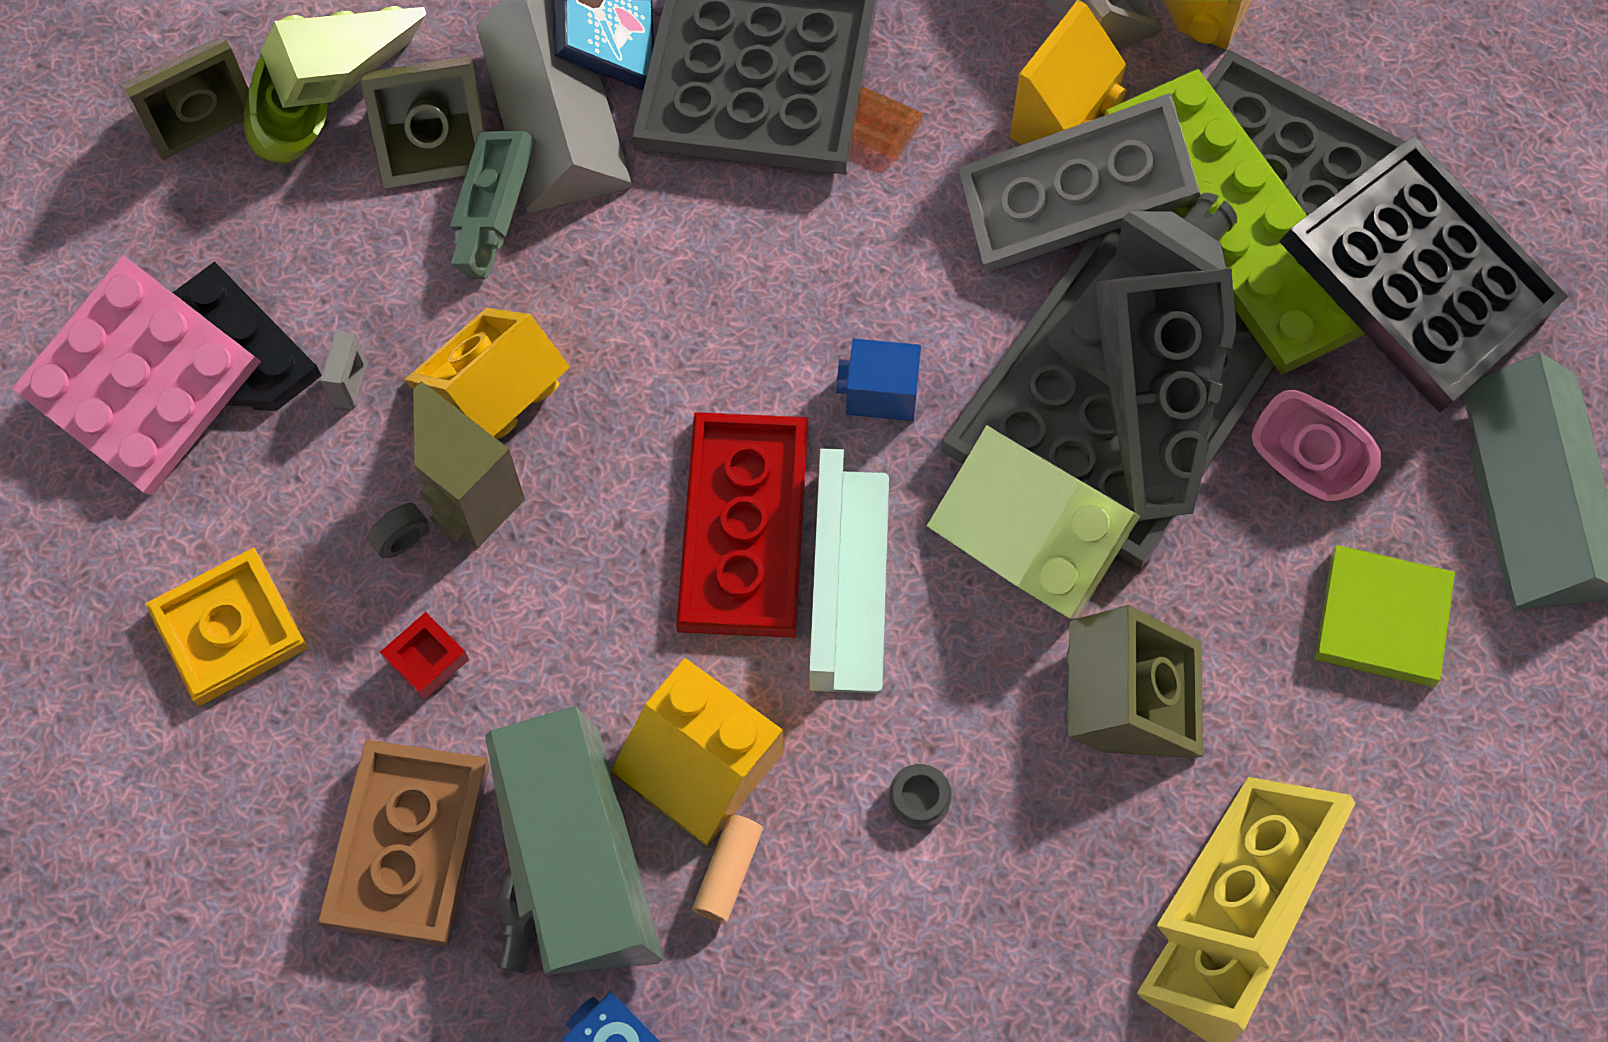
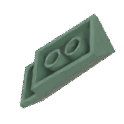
[1462,352,1608,610]
[485,706,663,974]

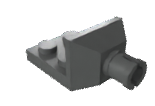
[1047,193,1237,386]

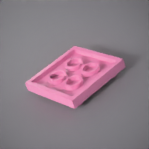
[12,255,261,496]

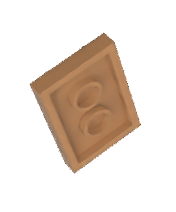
[318,739,490,947]

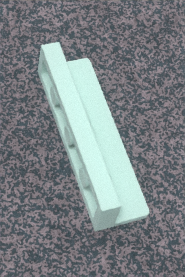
[810,449,889,694]

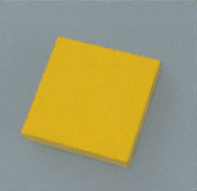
[145,547,309,707]

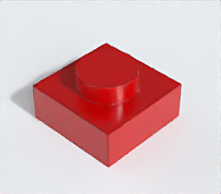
[380,612,469,700]

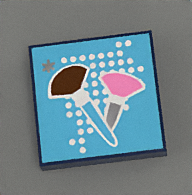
[554,0,654,90]

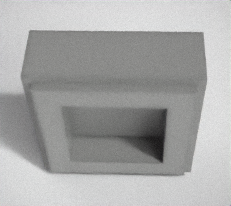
[321,331,368,410]

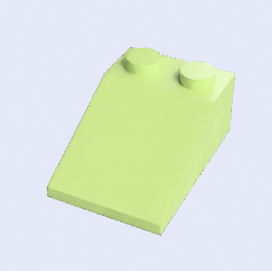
[927,425,1140,619]

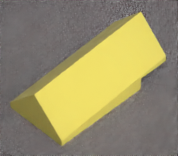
[1137,777,1355,1042]

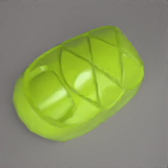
[244,54,328,164]

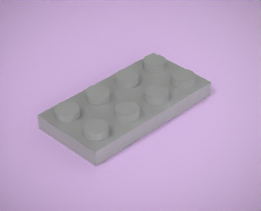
[958,93,1201,272]

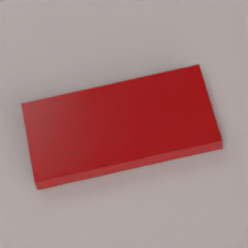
[676,412,808,638]

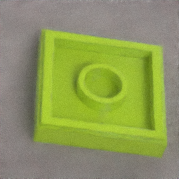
[1314,545,1455,688]

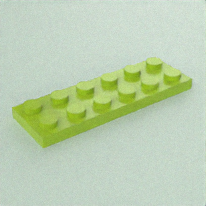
[1105,69,1365,375]

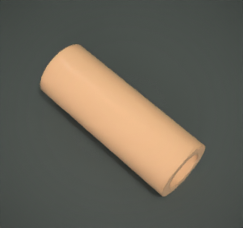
[691,814,763,924]

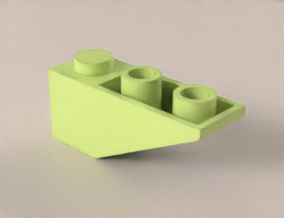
[261,6,426,108]

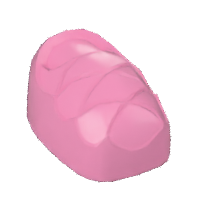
[1251,390,1382,501]

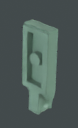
[450,131,536,279]

